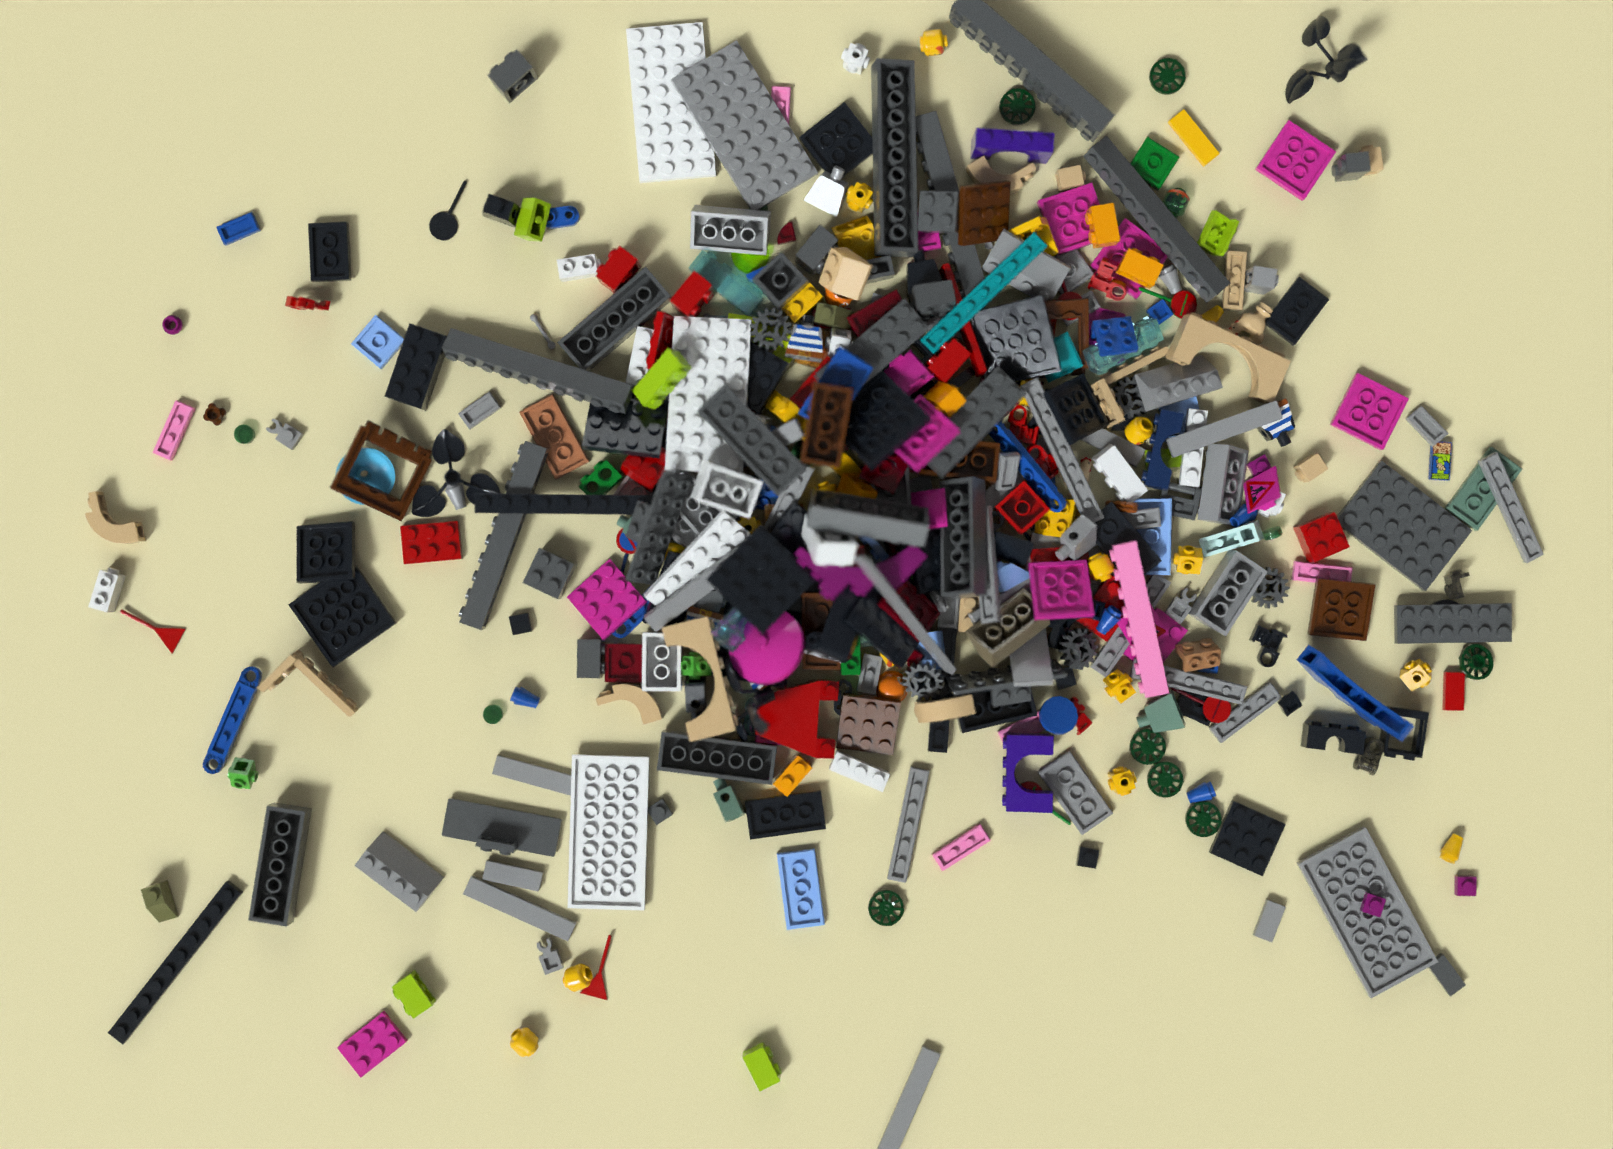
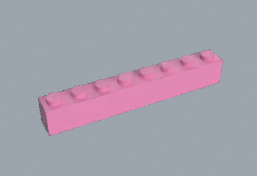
[1109,540,1169,698]

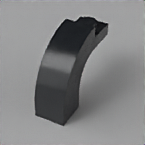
[1048,599,1106,649]

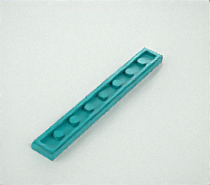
[920,232,1048,354]

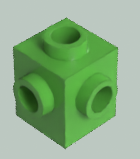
[681,652,712,680]
[227,757,258,789]

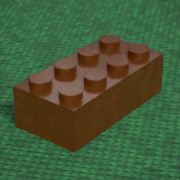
[801,381,854,468]
[918,441,1000,485]

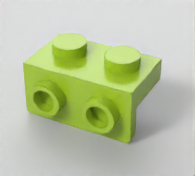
[1197,210,1239,256]

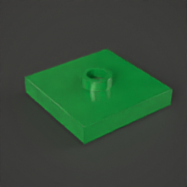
[1130,137,1179,191]

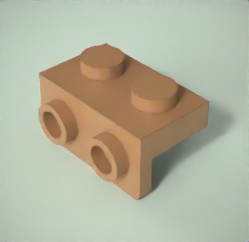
[1175,638,1221,672]

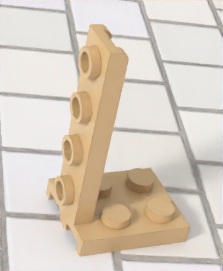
[1090,346,1169,428]
[257,649,358,717]

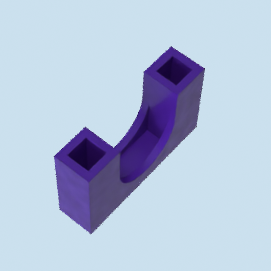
[970,128,1055,164]
[1002,732,1054,813]

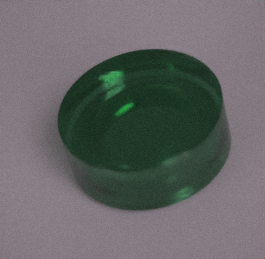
[234,425,255,444]
[1262,526,1283,540]
[483,704,503,724]

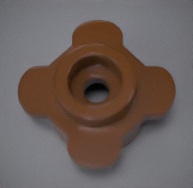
[203,403,226,426]

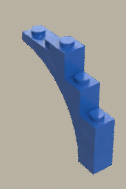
[1296,645,1414,741]

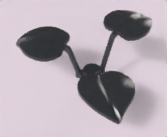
[1285,16,1368,104]
[412,429,501,517]
[724,658,776,742]

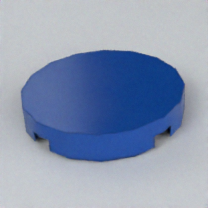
[1039,696,1078,735]

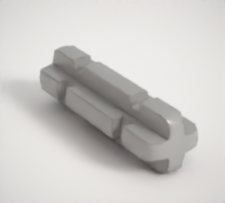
[928,590,949,612]

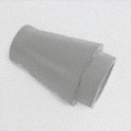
[1159,264,1182,294]
[445,483,467,510]

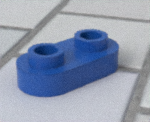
[546,206,580,229]

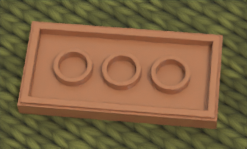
[519,394,590,480]

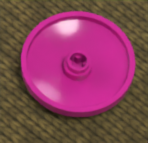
[729,612,805,685]

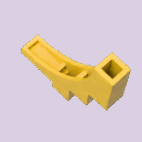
[765,390,862,478]

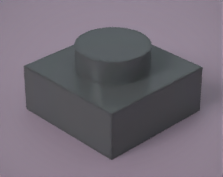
[648,798,673,825]

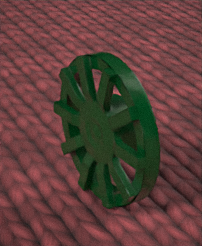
[1149,58,1186,95]
[999,88,1036,125]
[1458,644,1494,680]
[1129,729,1166,765]
[1147,762,1184,798]
[1185,801,1222,837]
[868,890,904,926]

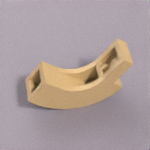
[966,156,1036,194]
[85,491,146,544]
[595,683,663,725]
[914,694,976,723]

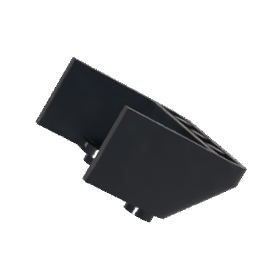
[804,571,860,663]

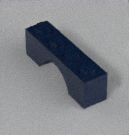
[1141,409,1184,491]

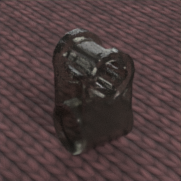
[1353,736,1384,775]

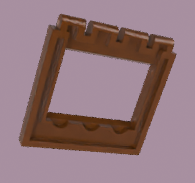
[1034,298,1089,378]
[329,420,432,522]

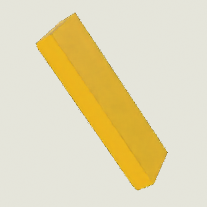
[1168,109,1220,167]

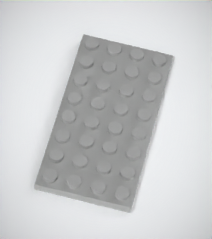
[671,40,818,210]
[1297,826,1438,998]

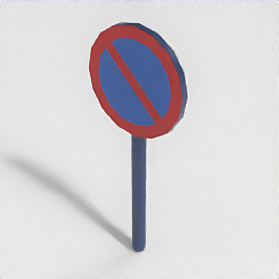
[616,528,638,573]

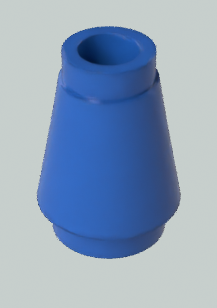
[1230,504,1258,527]
[1096,605,1122,635]
[510,687,540,709]
[1186,781,1216,803]

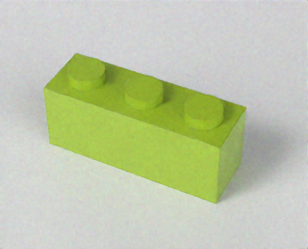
[632,348,692,410]

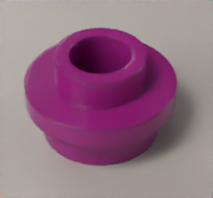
[162,315,183,335]

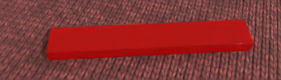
[939,263,987,377]

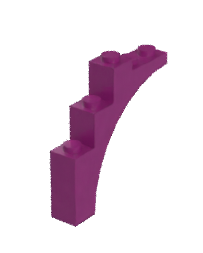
[795,545,927,602]

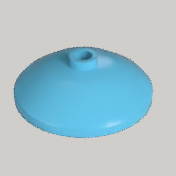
[335,447,395,505]

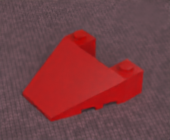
[755,679,839,759]

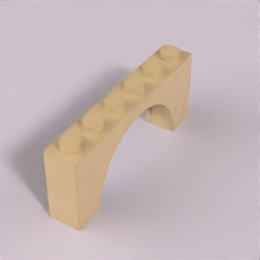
[1166,313,1291,404]
[662,616,739,742]

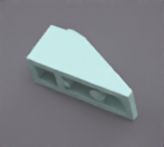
[1198,520,1264,558]

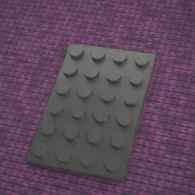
[1337,461,1472,591]

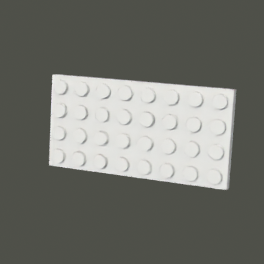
[626,22,716,183]
[665,316,752,473]
[568,754,650,910]

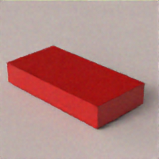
[1442,672,1465,711]

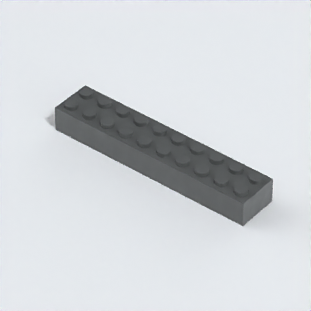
[949,0,1115,142]
[871,58,918,257]

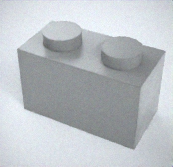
[1244,266,1279,295]

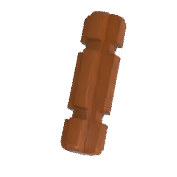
[1105,500,1138,513]

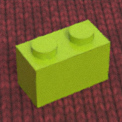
[514,198,551,242]
[392,970,436,1019]
[742,1042,782,1092]

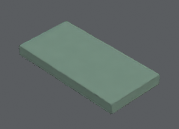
[1444,447,1522,531]

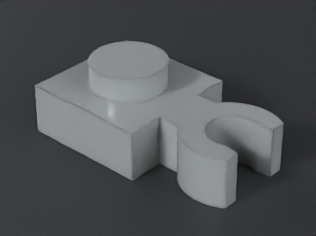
[266,419,304,450]
[1164,588,1197,624]
[537,937,564,975]

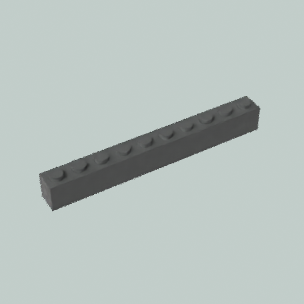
[915,111,984,300]
[1083,136,1230,303]
[442,328,633,413]
[459,441,550,630]

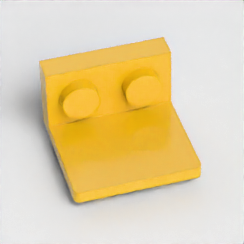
[831,216,881,260]
[1008,216,1059,256]
[1035,497,1081,537]

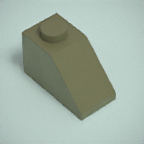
[814,303,855,331]
[141,880,179,923]

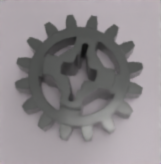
[750,308,792,351]
[1113,376,1147,419]
[1251,567,1290,609]
[1058,628,1098,670]
[902,660,945,701]

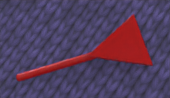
[120,610,186,654]
[580,935,612,1000]

